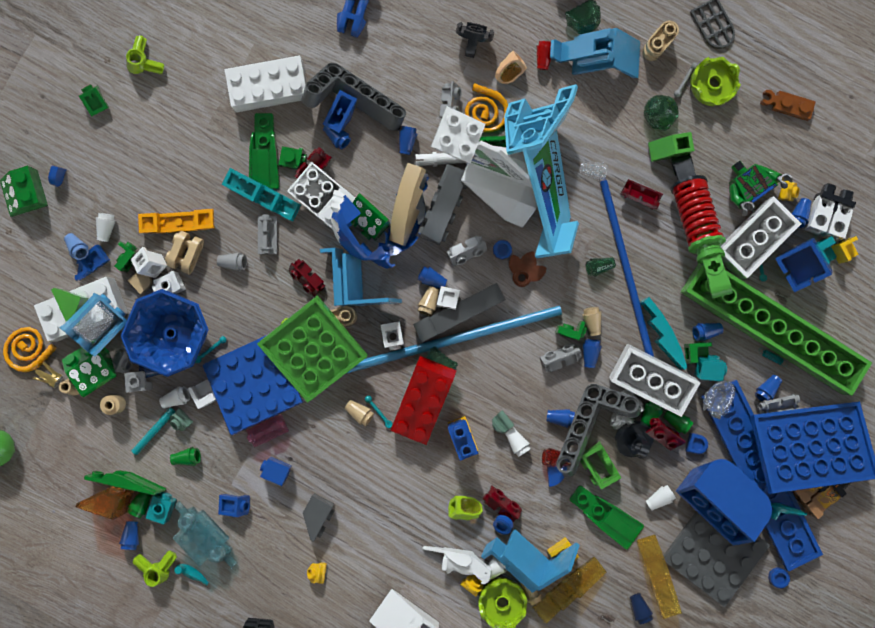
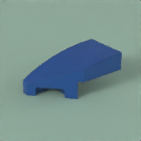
[75,245,110,281]

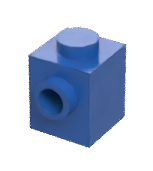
[260,457,292,486]

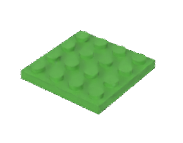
[257,295,368,403]

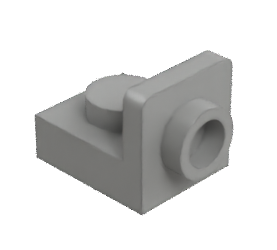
[124,371,153,393]

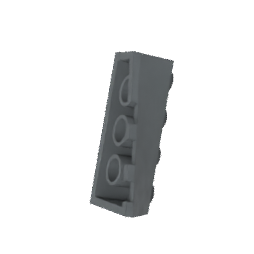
[418,164,467,245]

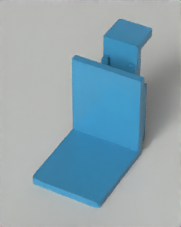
[550,28,640,78]
[320,248,402,306]
[481,529,580,593]

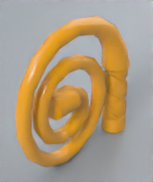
[465,83,508,133]
[3,327,57,372]

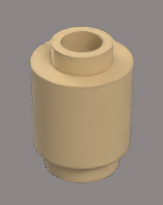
[100,394,126,415]

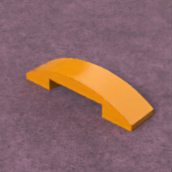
[138,209,215,233]

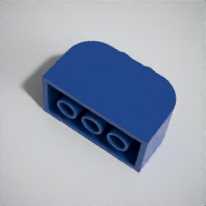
[676,459,772,546]

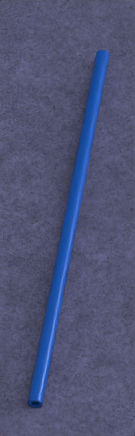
[600,180,654,357]

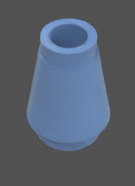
[64,233,89,260]

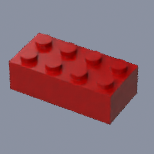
[390,356,457,445]

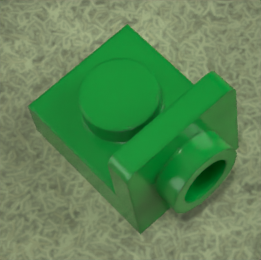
[79,84,109,117]
[278,146,307,170]
[114,241,138,273]
[555,321,587,341]

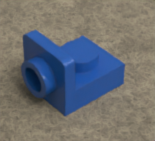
[218,494,250,517]

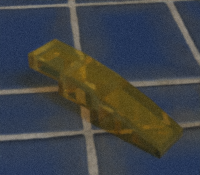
[636,534,682,619]
[532,557,607,624]

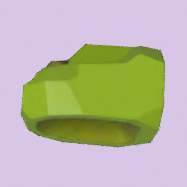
[448,496,483,520]

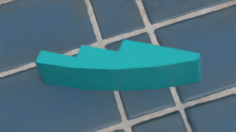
[221,168,301,221]
[640,297,687,370]

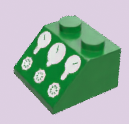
[0,165,48,217]
[351,193,391,241]
[62,339,116,398]

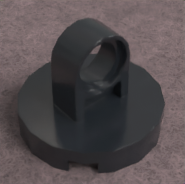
[456,22,494,58]
[615,421,654,459]

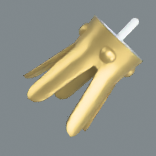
[33,362,63,388]

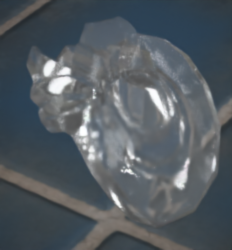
[703,381,735,419]

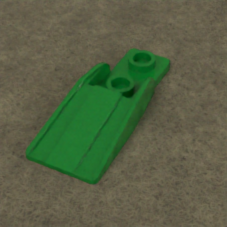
[249,113,280,189]
[84,470,166,495]
[569,485,644,550]

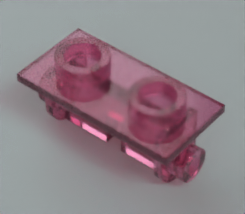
[246,414,289,447]

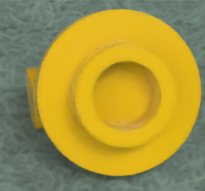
[778,181,800,202]
[307,562,327,584]
[460,575,483,597]

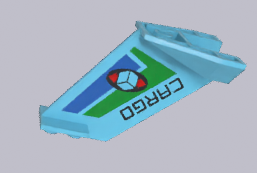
[504,84,579,258]

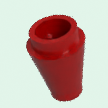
[536,41,551,70]

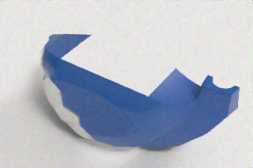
[378,174,429,256]
[330,190,396,269]

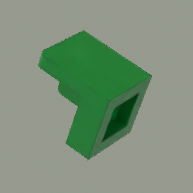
[684,342,712,363]

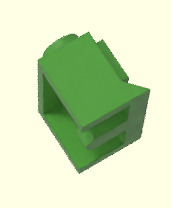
[580,441,621,490]

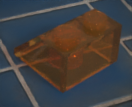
[76,486,134,520]

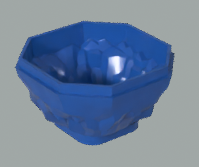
[121,289,209,377]

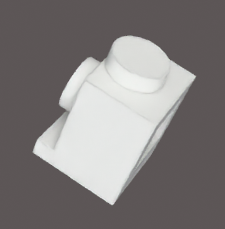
[131,247,167,278]
[152,271,186,294]
[380,321,404,351]

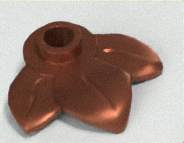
[509,251,547,287]

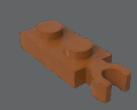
[760,90,816,121]

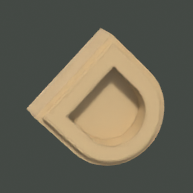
[127,272,153,295]

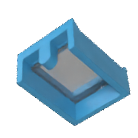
[59,293,127,357]

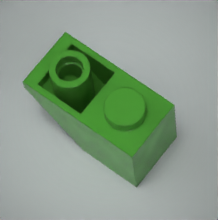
[648,132,695,162]

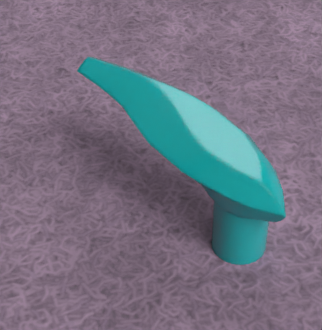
[771,503,807,520]
[174,564,209,586]

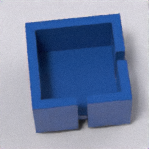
[775,238,833,292]

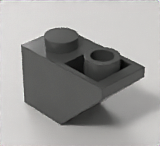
[303,493,335,542]

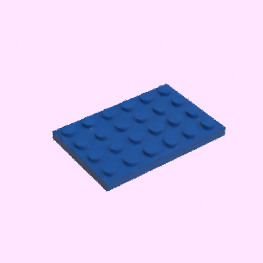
[750,401,875,494]

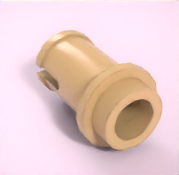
[520,583,541,606]

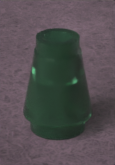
[585,257,616,277]

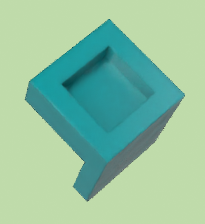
[817,236,837,264]

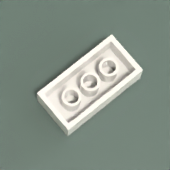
[224,55,307,113]
[721,196,801,280]
[34,277,128,342]
[609,344,700,417]

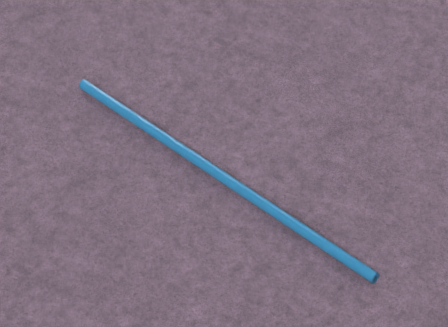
[346,306,562,374]

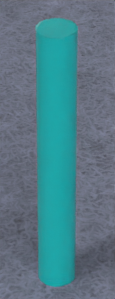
[131,407,176,455]

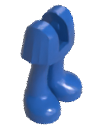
[337,0,370,38]

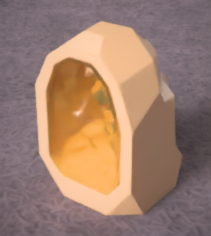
[495,51,527,84]

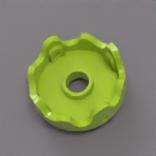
[690,57,741,106]
[478,578,527,628]

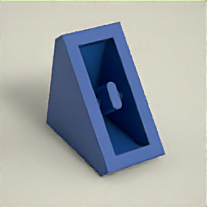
[322,90,357,134]

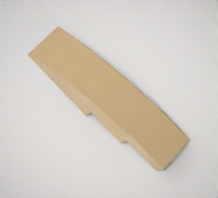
[389,163,426,246]

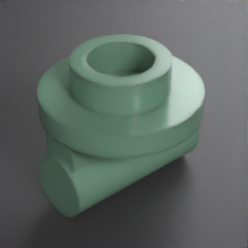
[170,408,193,431]
[492,410,514,433]

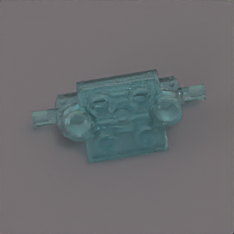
[173,501,237,568]

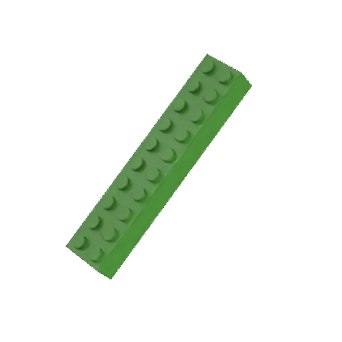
[680,264,872,396]

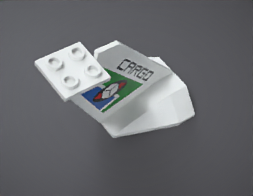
[431,106,537,228]

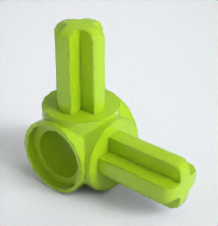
[126,35,164,74]
[133,550,177,587]

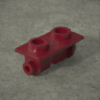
[295,147,332,179]
[620,179,663,210]
[288,259,325,297]
[646,418,686,451]
[482,486,522,522]

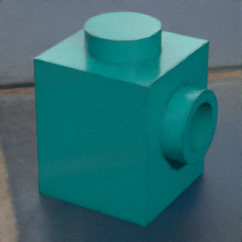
[694,355,727,382]
[146,492,177,525]

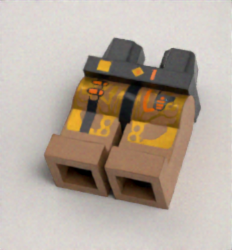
[792,483,851,519]

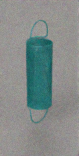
[760,348,784,366]

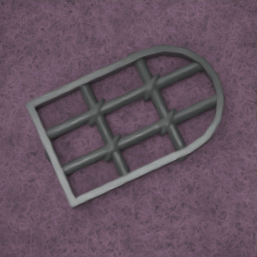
[690,0,735,49]

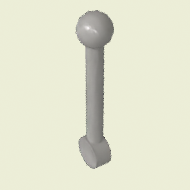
[674,62,697,98]

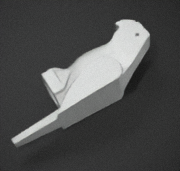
[423,546,492,584]

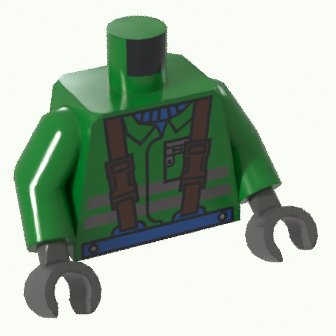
[729,160,793,216]

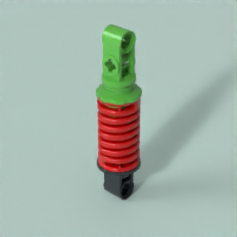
[670,154,733,299]

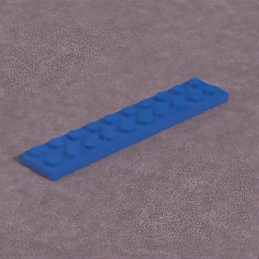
[700,380,823,572]

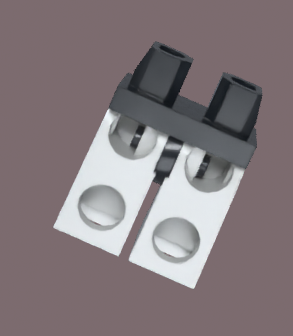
[802,183,856,242]

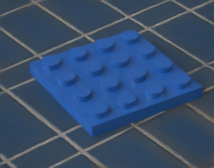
[202,335,304,435]

